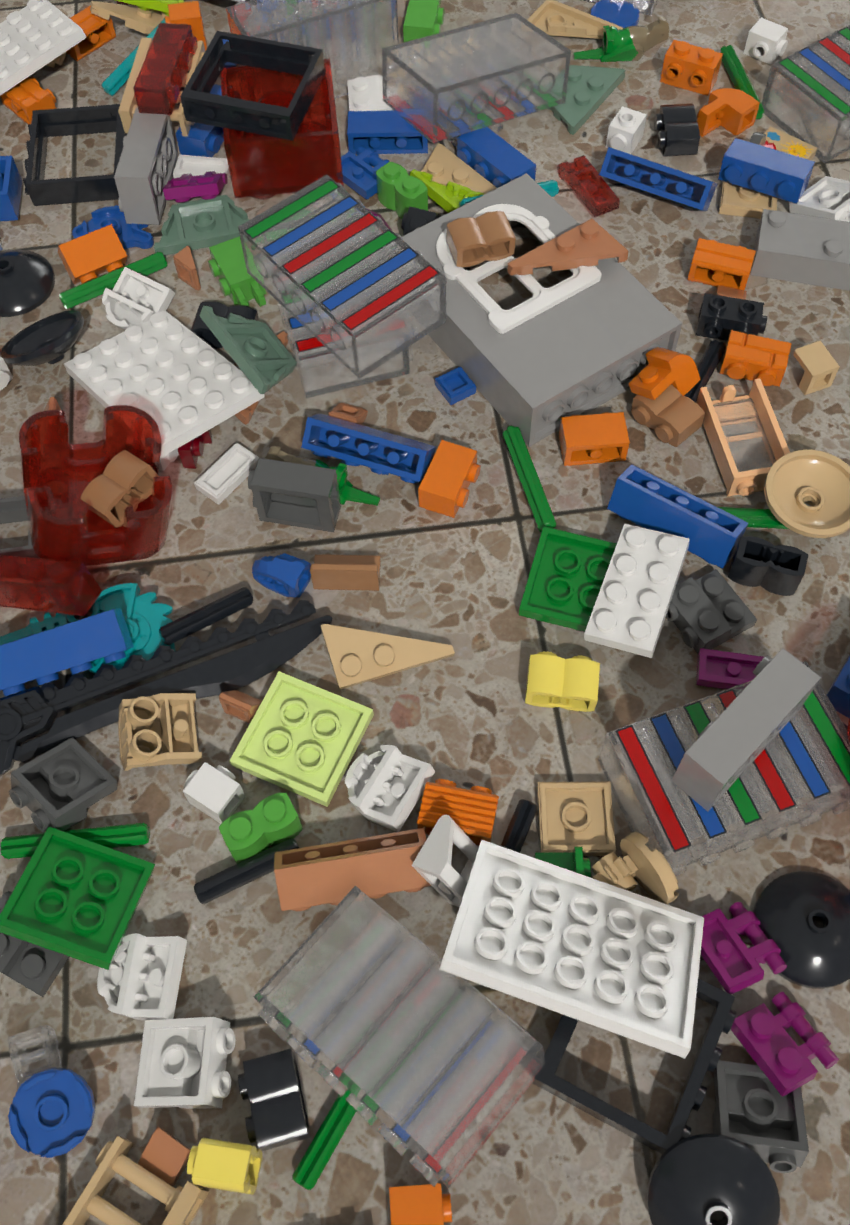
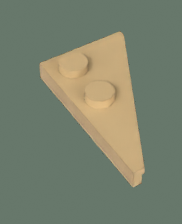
[523,0,623,39]
[90,1,174,38]
[421,143,497,194]
[320,624,455,690]

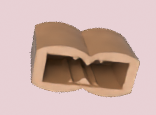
[446,211,516,267]
[631,384,705,447]
[80,450,161,528]

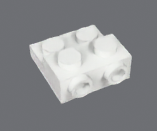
[789,176,850,222]
[134,1017,235,1109]

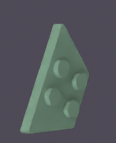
[543,65,625,135]
[154,195,262,256]
[199,306,297,394]

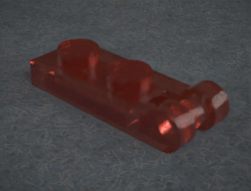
[557,155,620,217]

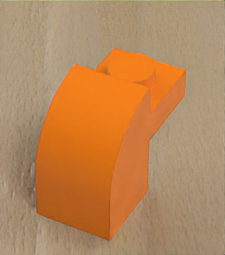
[697,88,760,137]
[628,347,701,400]

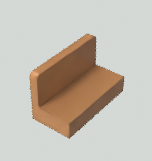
[310,554,381,591]

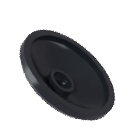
[0,249,55,317]
[0,310,84,366]
[753,871,850,989]
[647,1134,780,1225]

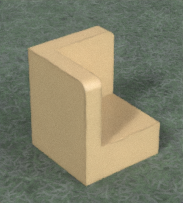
[793,340,840,395]

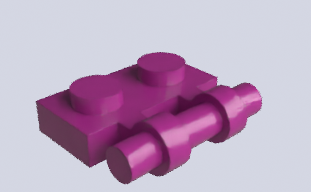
[163,171,228,202]
[701,902,787,995]
[730,992,839,1097]

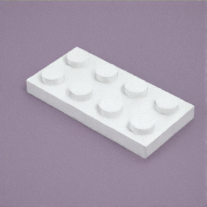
[584,523,690,658]

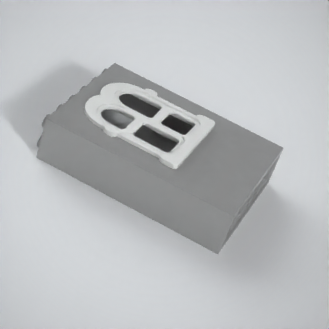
[384,173,682,447]

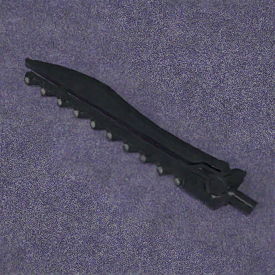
[0,600,332,776]

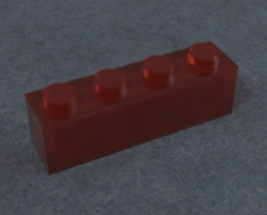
[133,23,198,115]
[0,555,102,616]

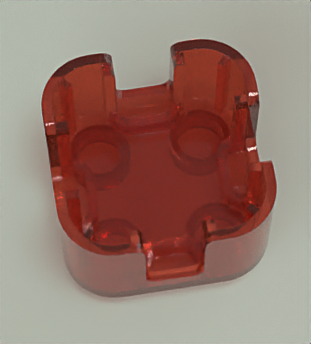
[19,405,172,568]

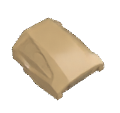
[118,693,202,771]

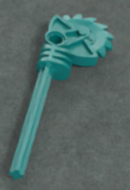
[0,583,176,675]

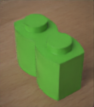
[376,162,428,219]
[219,793,303,864]

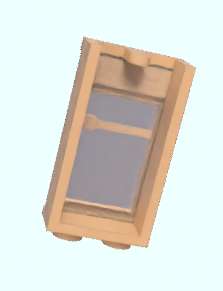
[696,378,790,497]

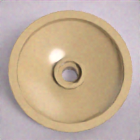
[764,450,850,538]

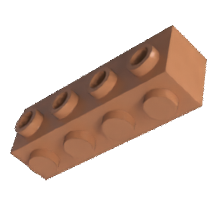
[274,828,431,911]

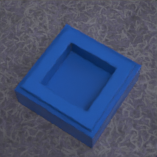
[435,366,476,405]

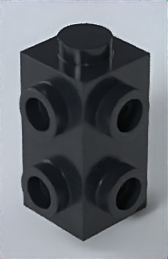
[696,293,767,341]

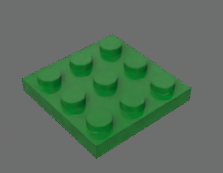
[519,526,617,632]
[0,826,155,970]

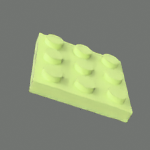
[229,671,374,807]

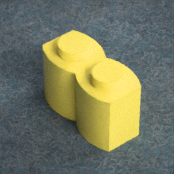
[525,651,600,712]
[187,1138,262,1195]

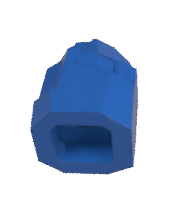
[252,553,311,598]

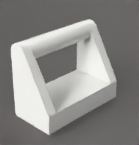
[411,815,478,907]

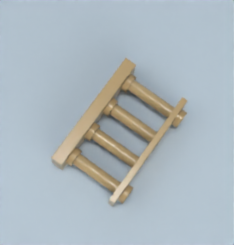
[118,37,205,137]
[63,1136,209,1225]

